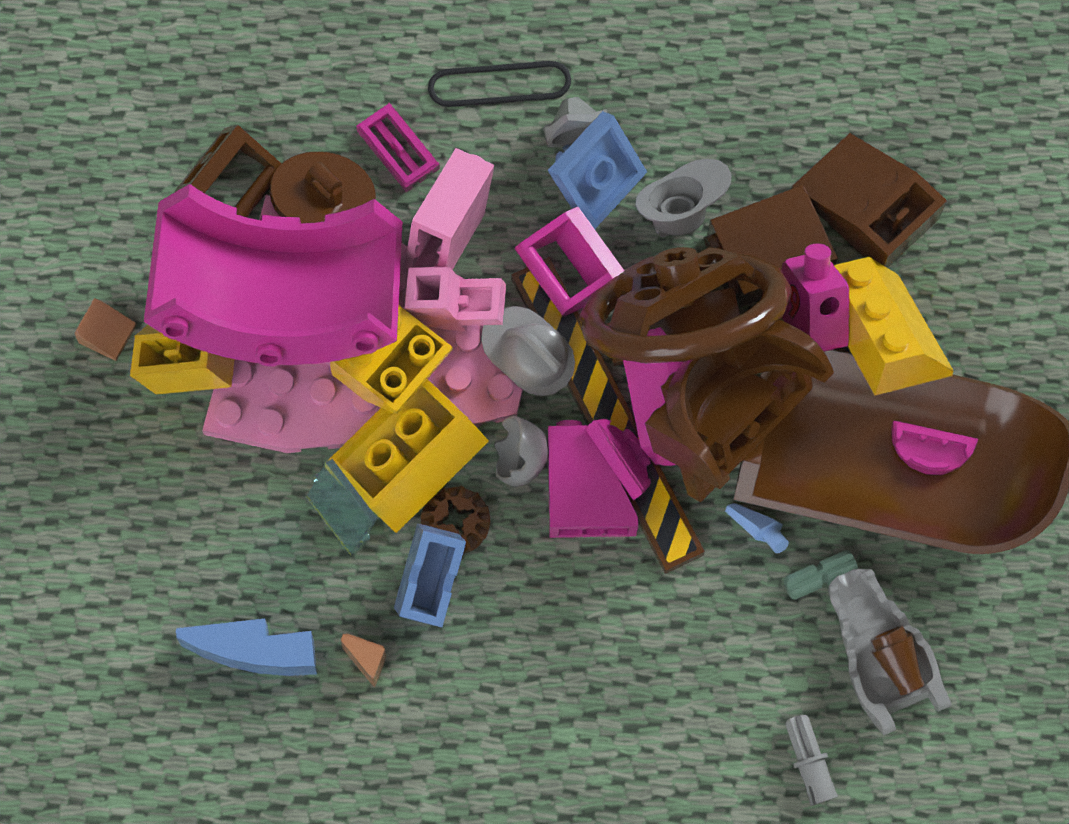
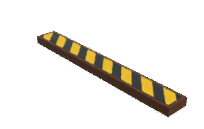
[511,257,705,574]

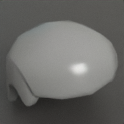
[494,415,548,487]

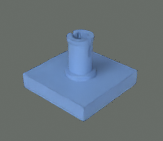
[548,111,647,229]

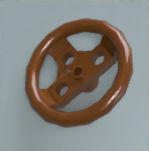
[579,247,792,364]

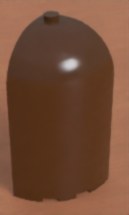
[733,348,1069,554]

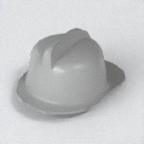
[635,158,732,237]
[481,306,575,396]

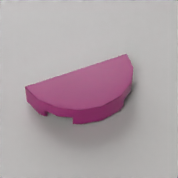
[585,419,651,500]
[891,421,978,475]

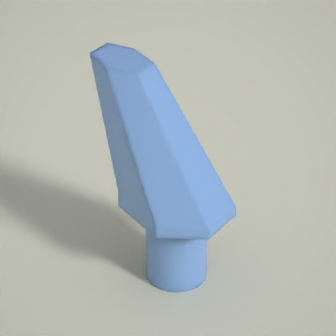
[725,503,789,553]

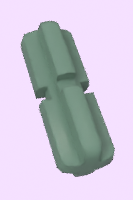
[784,550,858,599]

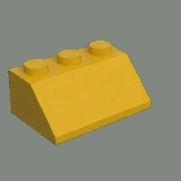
[834,257,954,395]
[326,379,489,533]

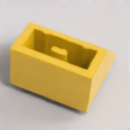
[330,305,453,414]
[130,325,235,395]

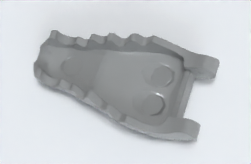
[828,569,952,736]

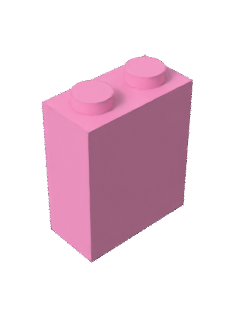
[404,148,494,272]

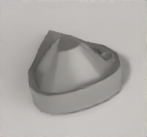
[543,97,608,148]

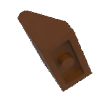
[174,125,282,217]

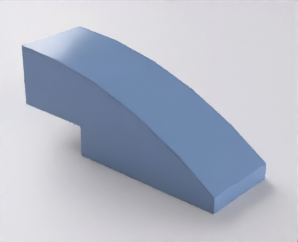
[176,618,317,676]

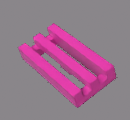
[356,103,440,193]

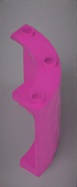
[144,184,403,367]

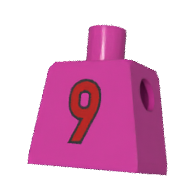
[781,244,849,352]

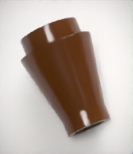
[870,625,925,695]

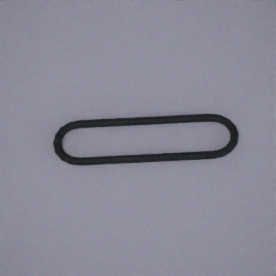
[428,61,572,107]

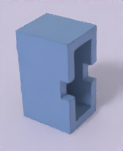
[394,523,466,627]

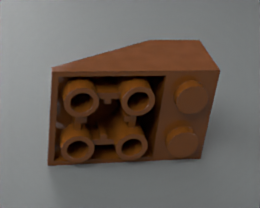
[791,133,947,268]

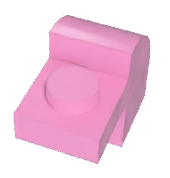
[404,267,506,331]

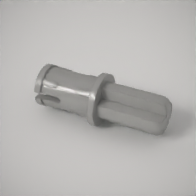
[785,715,838,806]

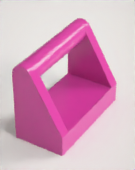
[515,207,624,317]

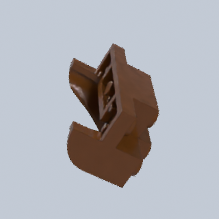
[645,320,834,502]

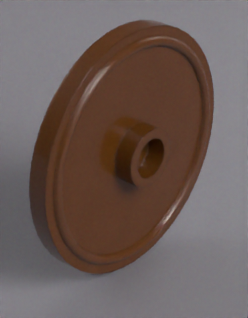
[270,151,376,224]

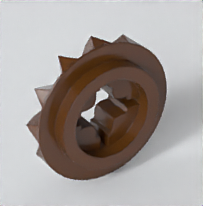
[421,485,490,554]

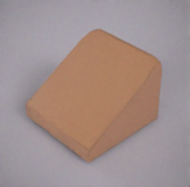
[75,298,136,361]
[341,633,386,687]

